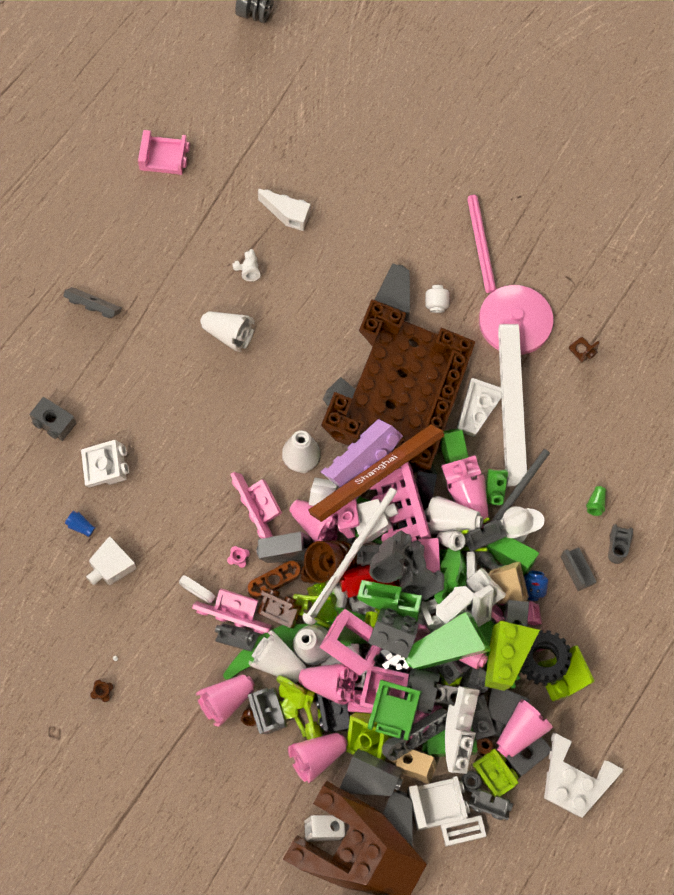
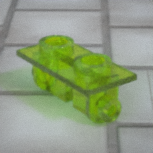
[306,583,337,623]

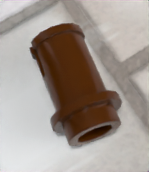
[477,738,493,756]

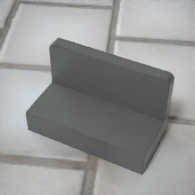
[561,547,597,591]

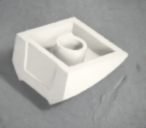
[436,586,474,625]

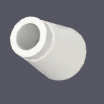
[437,531,465,551]

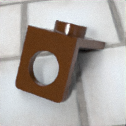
[569,337,600,363]

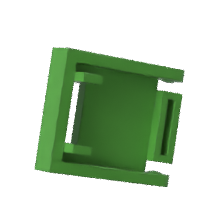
[368,680,422,741]

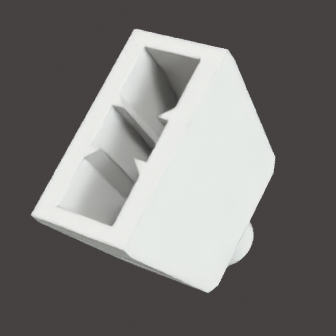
[356,499,399,545]
[86,537,136,585]
[304,815,350,842]

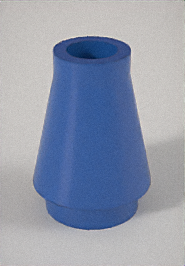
[65,511,95,537]

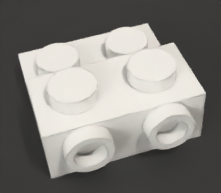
[81,440,129,488]

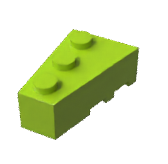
[485,621,540,691]

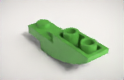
[434,548,467,604]

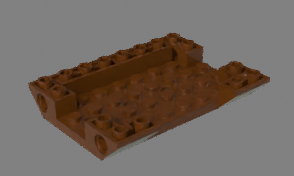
[321,299,476,470]

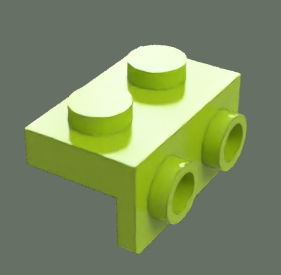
[472,748,519,798]

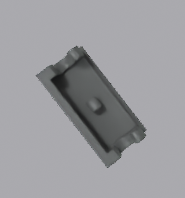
[248,688,287,734]

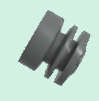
[235,0,274,23]

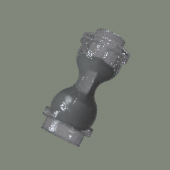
[475,549,506,570]

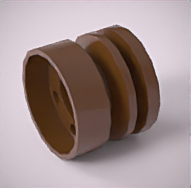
[304,541,357,583]

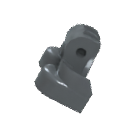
[369,530,445,601]

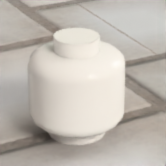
[425,285,450,313]

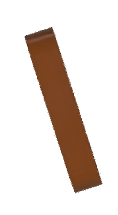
[248,561,300,599]

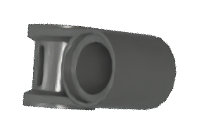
[608,524,633,564]

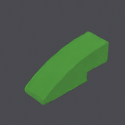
[357,580,422,621]

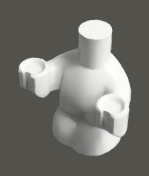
[232,249,260,281]

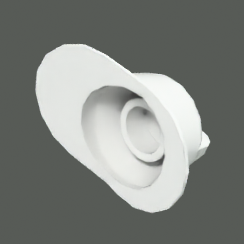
[500,506,545,538]

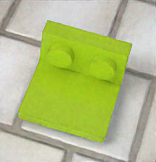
[537,645,594,702]

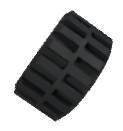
[521,630,572,686]

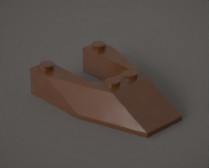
[283,781,427,895]

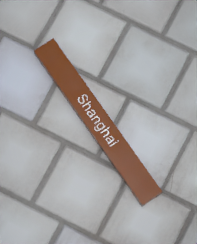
[308,425,444,522]

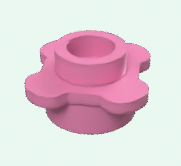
[227,546,250,568]

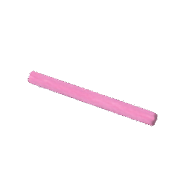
[468,195,496,293]

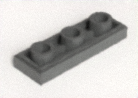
[63,287,122,318]

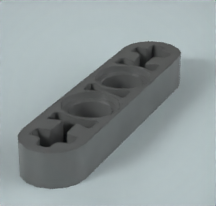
[382,708,448,761]

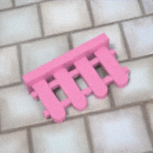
[370,462,432,543]

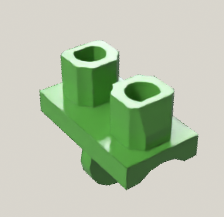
[485,469,508,505]

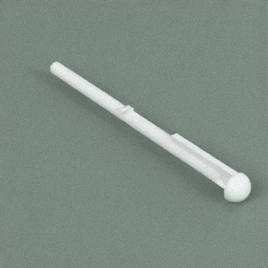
[303,488,397,625]

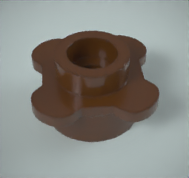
[90,680,113,702]

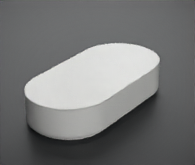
[179,575,215,603]

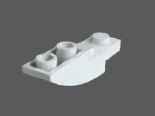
[445,686,480,774]

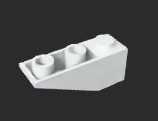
[258,189,310,231]

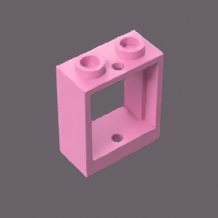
[320,609,382,675]

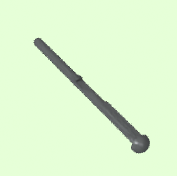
[465,449,550,563]

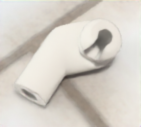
[331,583,348,610]

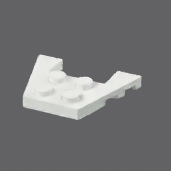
[544,733,623,817]

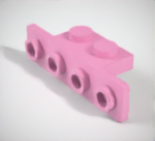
[230,472,282,539]
[192,588,272,634]

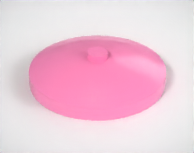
[479,285,553,355]

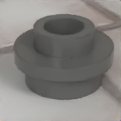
[461,771,482,792]

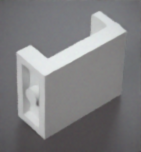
[408,776,470,831]

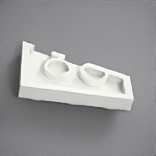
[457,378,501,437]

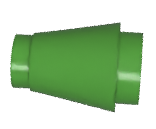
[586,486,606,516]

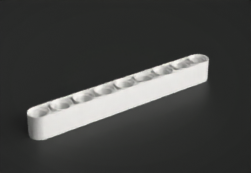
[498,324,527,486]

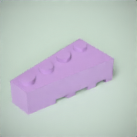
[321,419,403,499]

